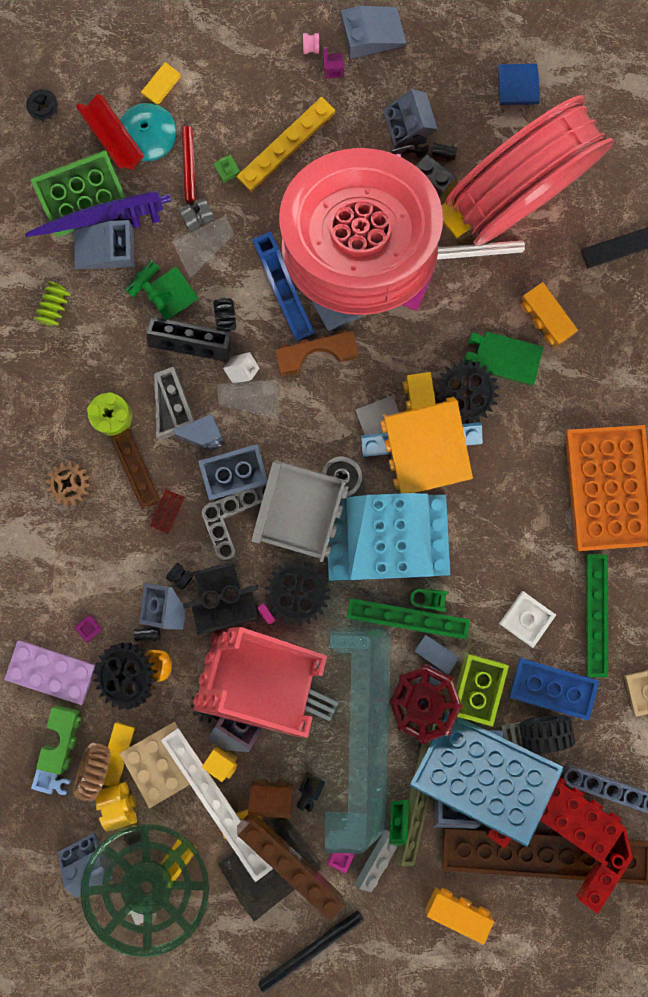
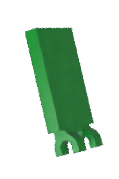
[463,332,544,386]

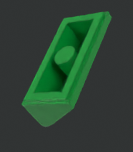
[389,800,409,847]

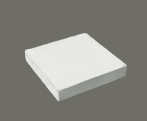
[499,591,556,648]

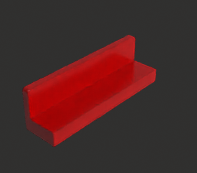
[76,94,145,170]

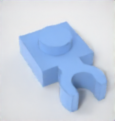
[31,770,71,795]

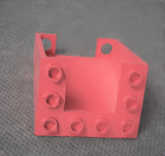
[193,627,327,738]

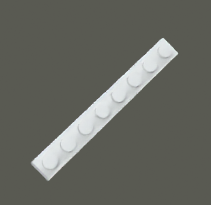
[161,728,273,882]

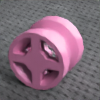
[303,33,319,54]

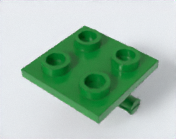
[142,267,199,320]

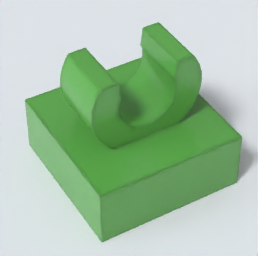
[214,154,240,183]

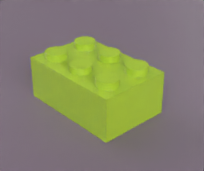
[450,653,509,727]

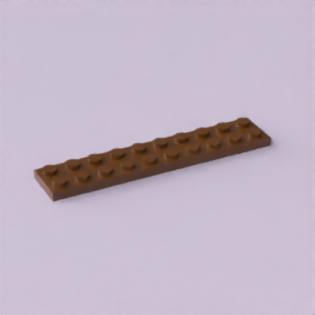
[442,828,648,885]

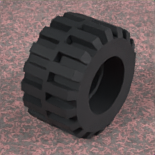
[519,715,575,753]

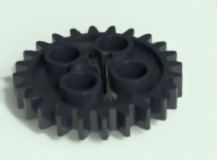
[433,359,499,424]
[265,560,330,626]
[93,642,158,710]

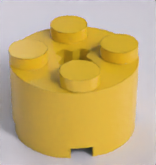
[95,782,137,832]

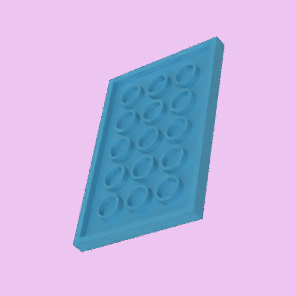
[410,712,563,847]

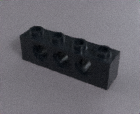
[146,317,231,362]

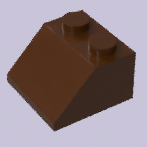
[248,779,293,818]

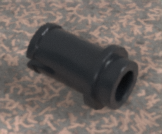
[432,143,457,161]
[134,626,161,642]

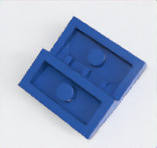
[497,64,540,105]

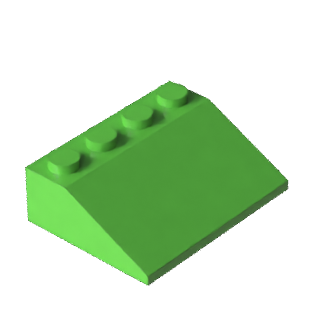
[31,149,126,237]

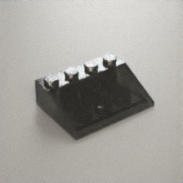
[218,818,321,921]

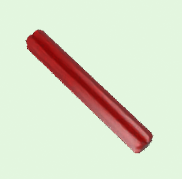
[182,126,196,204]

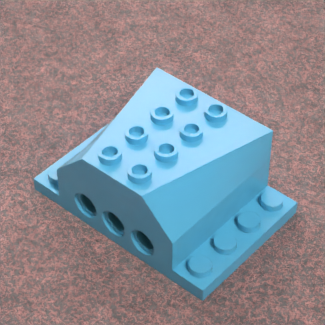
[328,493,450,581]

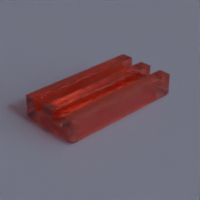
[150,489,185,534]

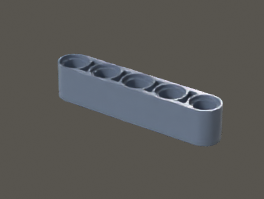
[560,765,648,813]

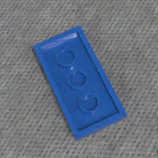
[508,657,600,721]

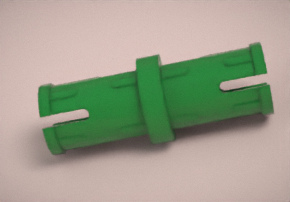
[124,260,160,298]

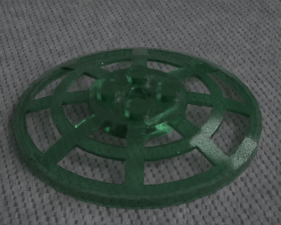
[80,824,210,957]

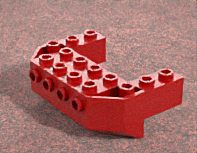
[486,777,633,914]

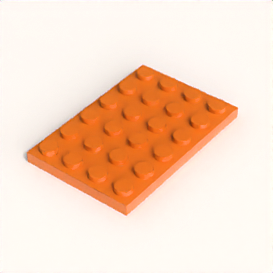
[565,425,648,551]

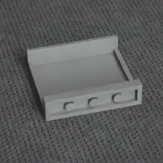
[251,460,349,562]

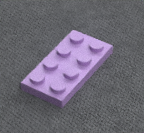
[4,640,96,705]

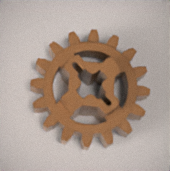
[46,462,92,506]

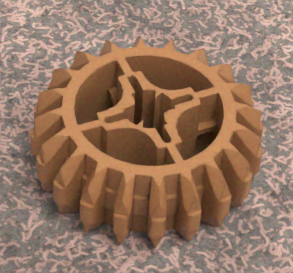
[73,743,111,801]

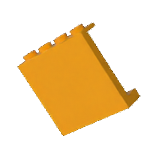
[380,397,473,494]

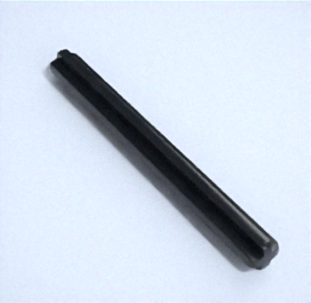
[258,911,364,993]

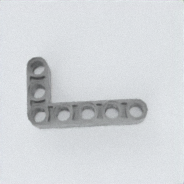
[202,484,267,560]

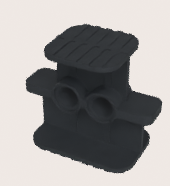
[183,562,259,635]

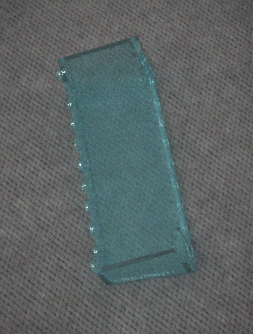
[325,627,391,854]

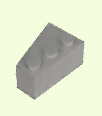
[154,367,195,440]

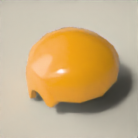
[146,650,172,682]

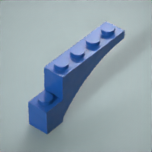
[252,231,315,343]

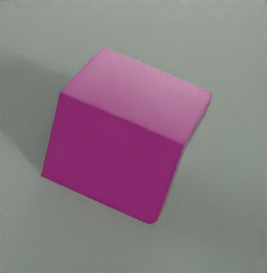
[323,47,344,79]

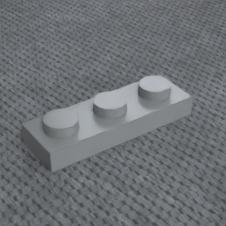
[354,829,398,892]

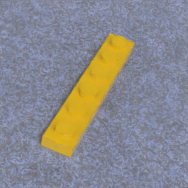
[237,97,335,192]

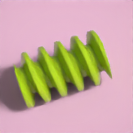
[33,281,71,326]

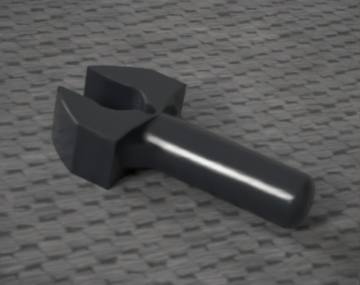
[391,135,429,158]

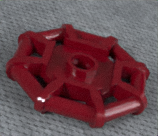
[389,664,463,744]

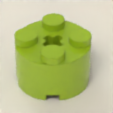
[87,392,133,436]

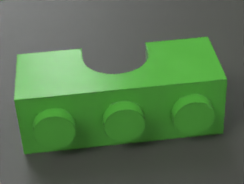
[36,705,82,775]

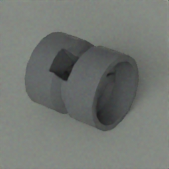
[179,197,215,233]

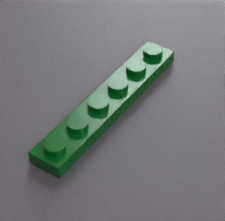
[586,554,608,678]
[346,598,470,640]

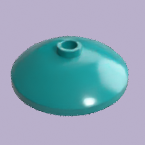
[120,103,177,161]

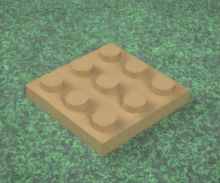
[120,721,190,809]

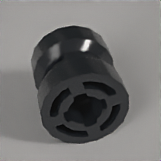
[166,562,194,590]

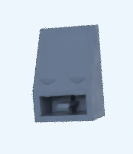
[74,220,135,269]

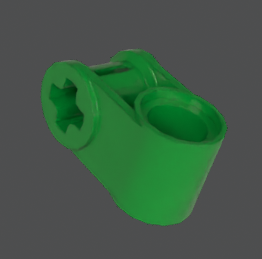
[408,588,449,612]

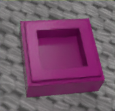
[73,614,103,643]

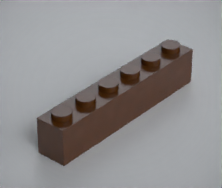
[237,811,345,921]

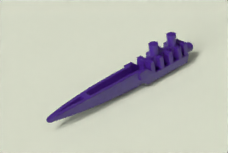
[25,190,171,237]

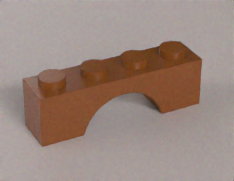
[275,330,359,377]

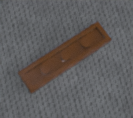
[110,429,161,510]

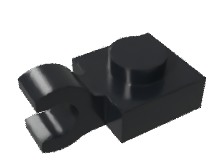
[296,772,325,812]

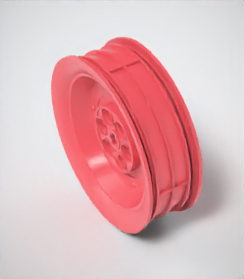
[445,95,615,246]
[279,148,443,315]

